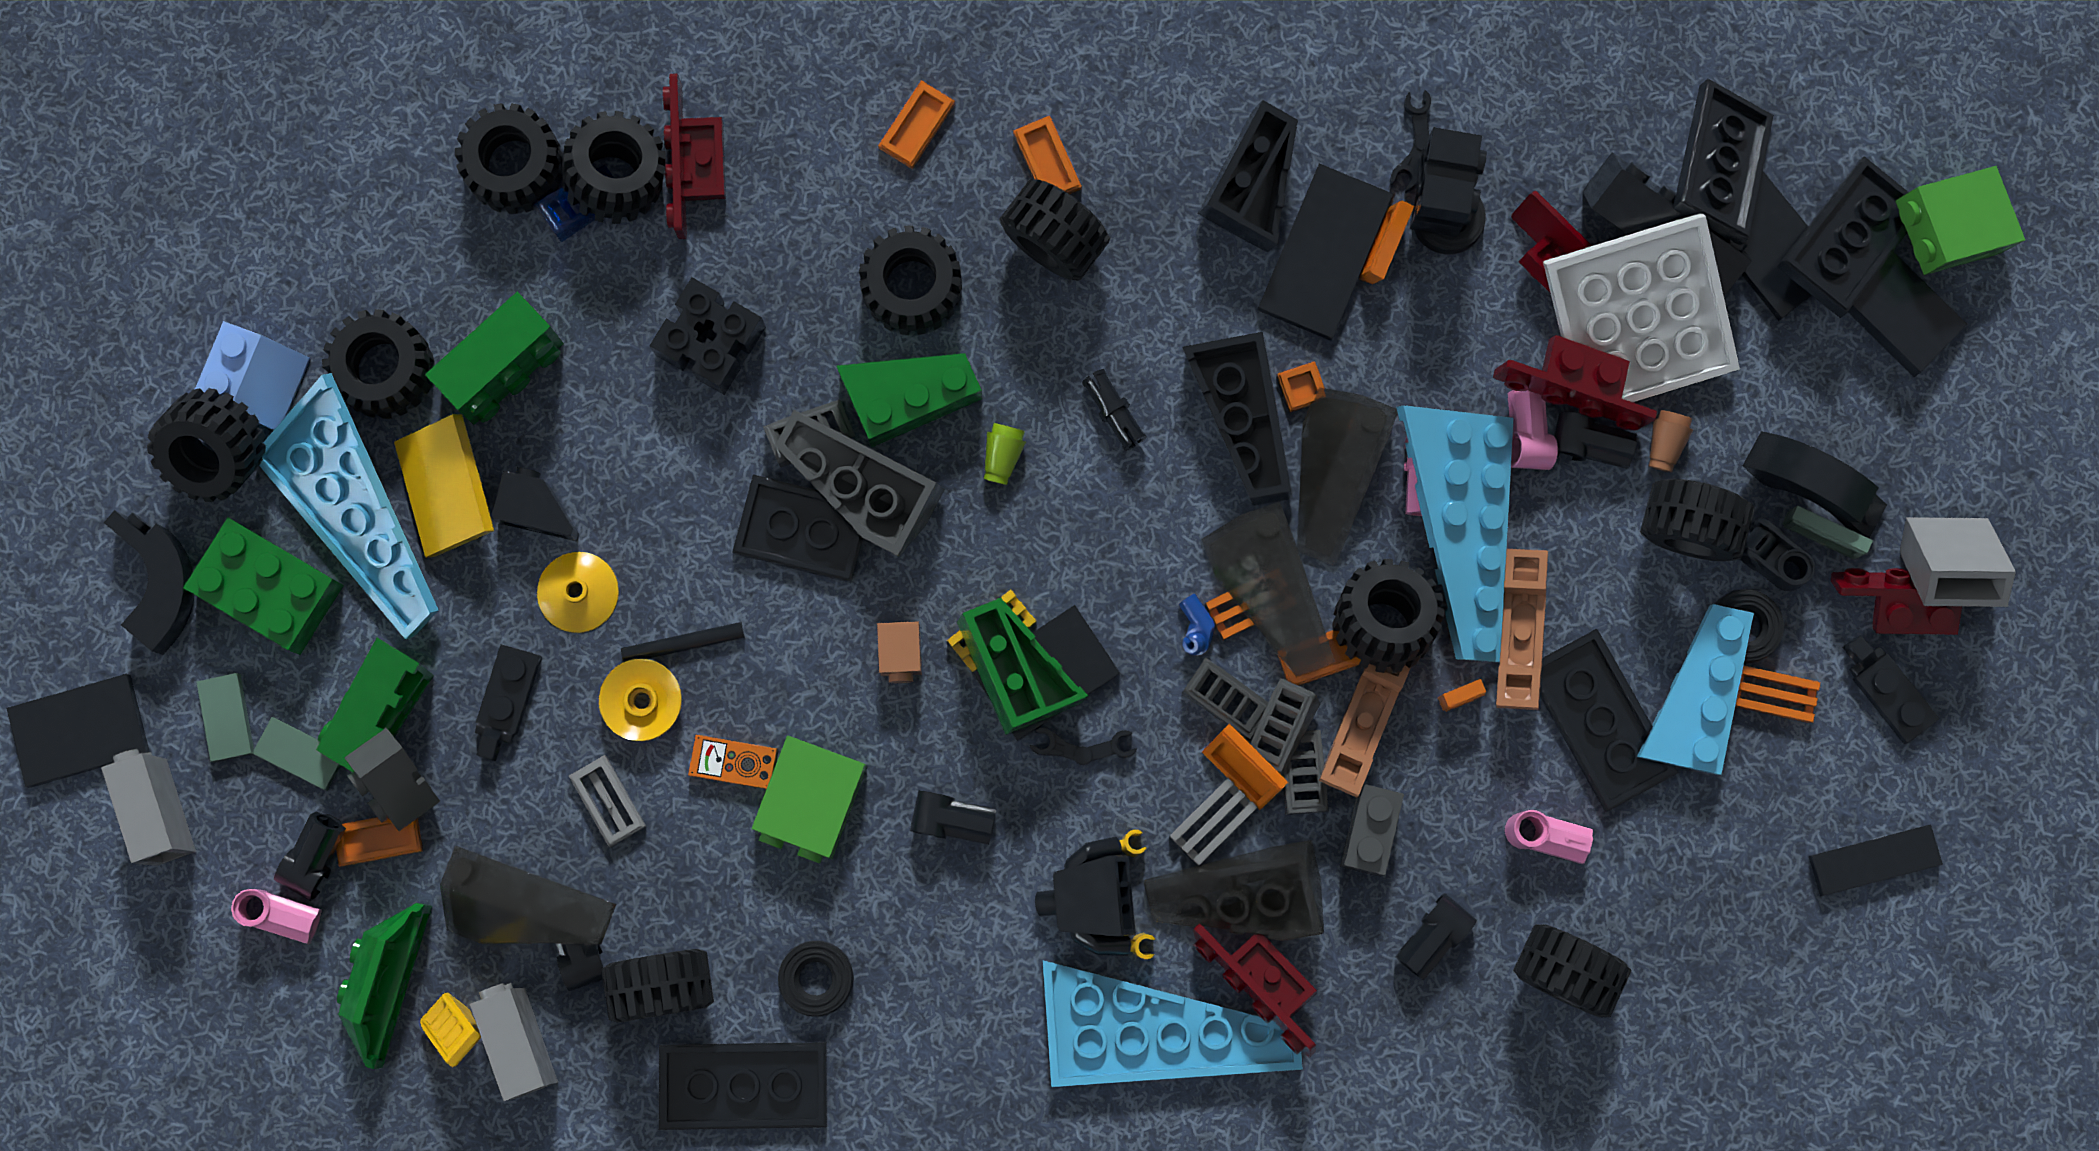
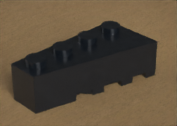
[1583,152,1752,296]
[1182,332,1293,506]

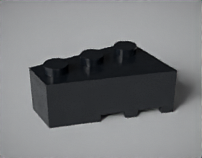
[1197,100,1298,252]

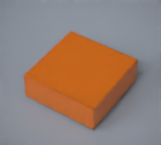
[1276,361,1329,413]
[1438,679,1486,712]

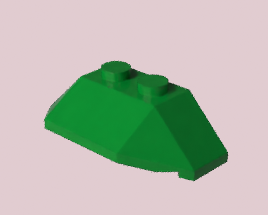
[337,903,432,1069]

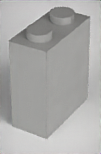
[1900,517,2016,607]
[101,749,196,866]
[470,983,558,1101]

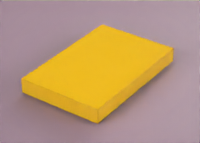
[394,414,494,557]

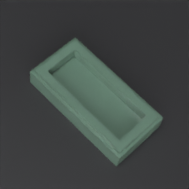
[1782,506,1873,559]
[196,673,254,763]
[252,717,341,791]

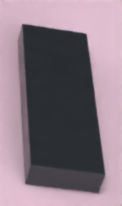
[1809,824,1943,896]

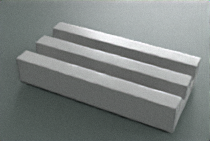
[569,755,646,848]
[1169,778,1257,866]

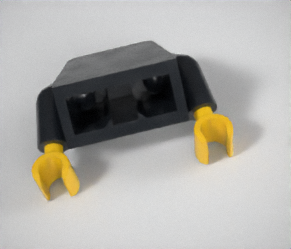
[1035,830,1155,959]

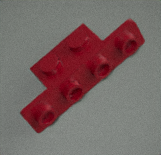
[663,73,726,239]
[1511,191,1592,292]
[1493,335,1657,430]
[1831,568,1962,635]
[1193,923,1317,1058]

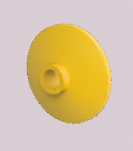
[537,552,619,633]
[599,659,682,741]

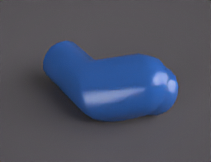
[1179,594,1215,655]

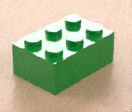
[425,291,564,425]
[183,518,344,655]

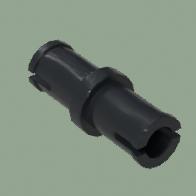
[1082,369,1147,451]

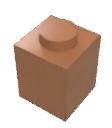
[877,621,922,683]

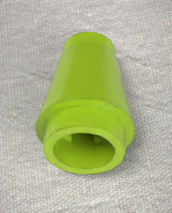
[984,423,1026,485]

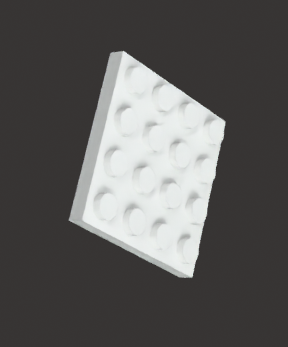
[1543,214,1740,414]

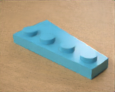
[1637,604,1754,775]

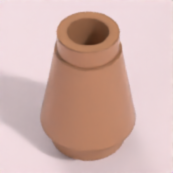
[1648,410,1693,473]

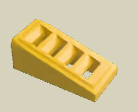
[420,993,481,1068]

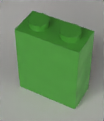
[1896,166,2025,275]
[752,735,867,864]

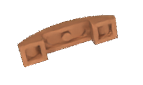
[1496,549,1548,710]
[1319,664,1410,798]

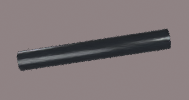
[621,622,745,662]

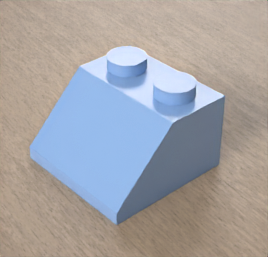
[195,321,311,430]

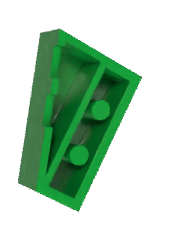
[836,353,983,447]
[957,598,1088,735]
[316,638,434,772]

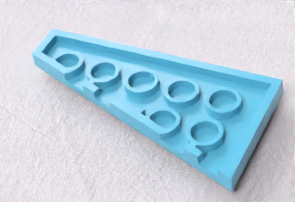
[259,373,439,639]
[1396,405,1514,662]
[1043,960,1303,1087]

